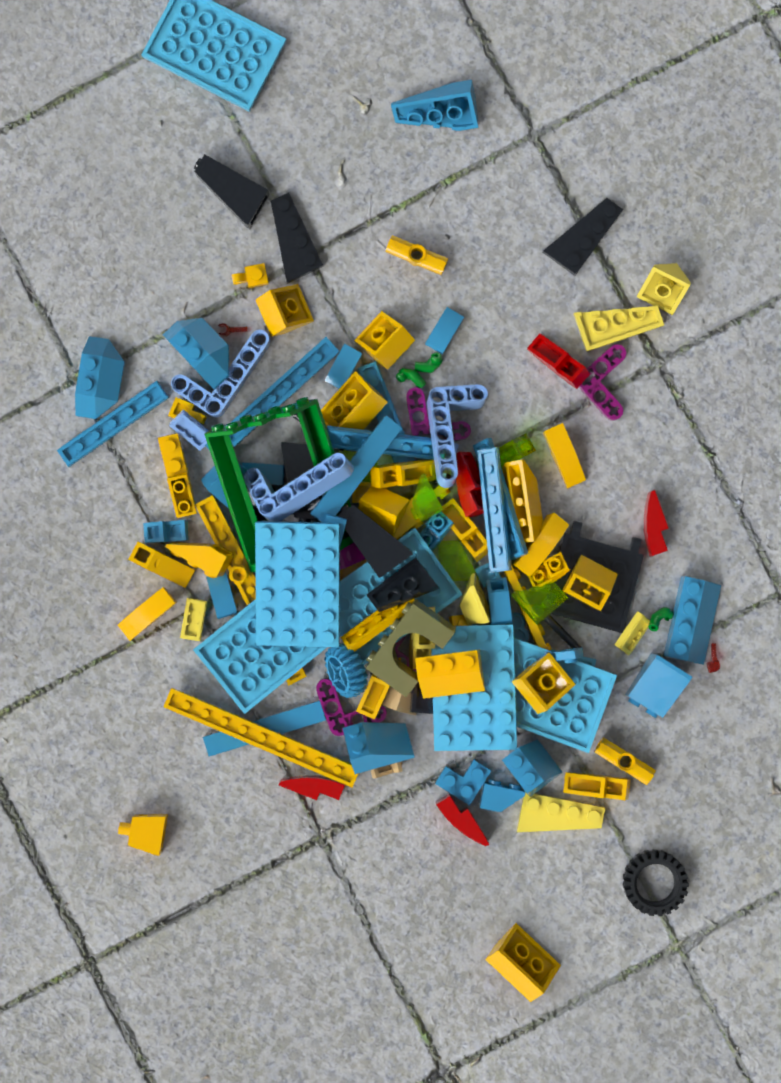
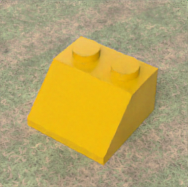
[256,284,314,337]
[354,311,415,370]
[512,652,576,714]

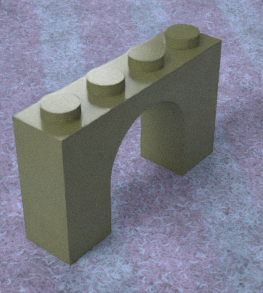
[366,598,456,697]

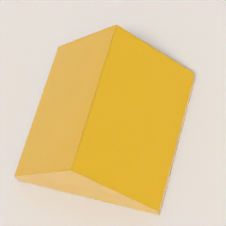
[358,487,410,537]

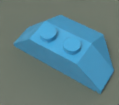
[163,318,229,390]
[75,336,125,419]

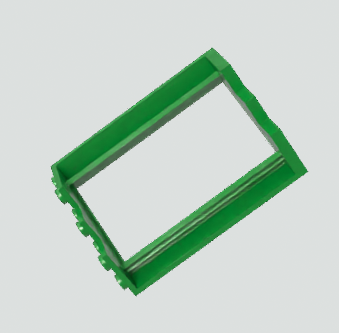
[204,397,354,572]

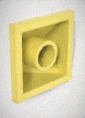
[637,263,691,315]
[459,573,490,624]

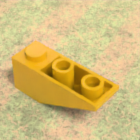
[128,541,195,588]
[165,542,234,578]

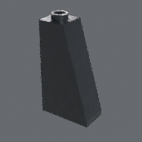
[194,154,270,229]
[281,442,315,522]
[338,504,413,578]

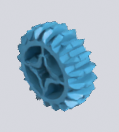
[324,643,368,698]

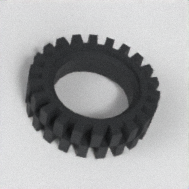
[623,849,689,916]

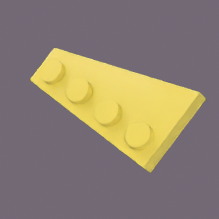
[573,306,664,352]
[517,792,605,832]

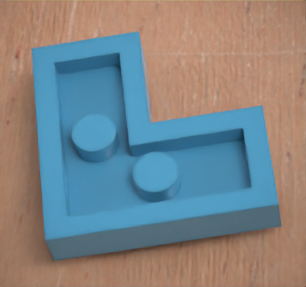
[435,759,491,806]

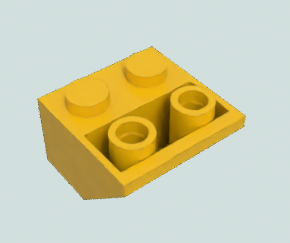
[562,555,618,611]

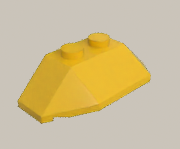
[502,459,543,543]

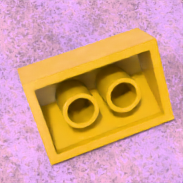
[321,371,388,430]
[415,649,485,699]
[485,923,561,1002]

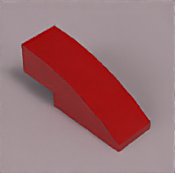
[527,334,590,389]
[456,451,484,517]
[644,490,669,557]
[279,776,345,800]
[436,794,490,846]

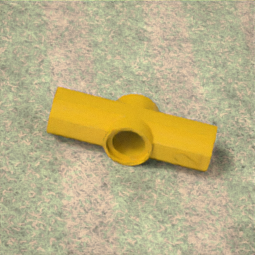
[385,235,448,276]
[594,737,656,785]

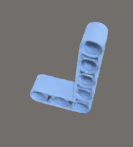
[171,330,270,418]
[427,384,488,488]
[244,453,354,522]

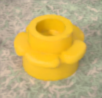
[229,565,249,585]

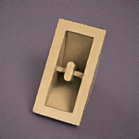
[382,686,416,716]

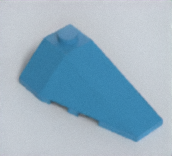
[391,80,479,131]

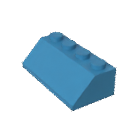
[664,576,721,665]

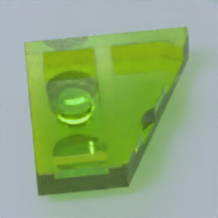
[438,540,479,581]
[511,583,568,625]

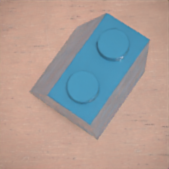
[625,653,692,718]
[502,739,563,797]

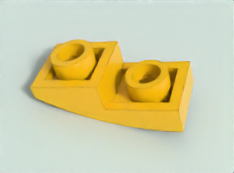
[528,552,570,592]

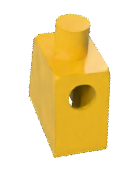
[118,814,168,856]

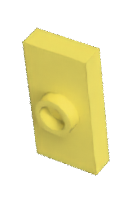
[180,598,208,641]
[614,611,650,655]

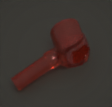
[218,323,248,337]
[706,643,720,673]

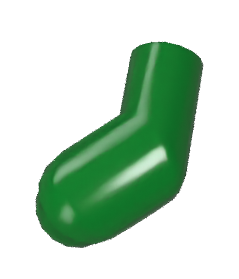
[414,352,443,373]
[396,368,426,389]
[648,607,674,631]

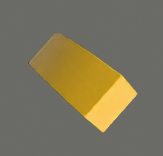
[543,423,586,489]
[370,460,436,489]
[439,498,488,562]
[513,513,569,577]
[118,587,177,641]
[356,658,401,720]
[563,772,630,801]

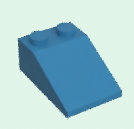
[343,722,415,774]

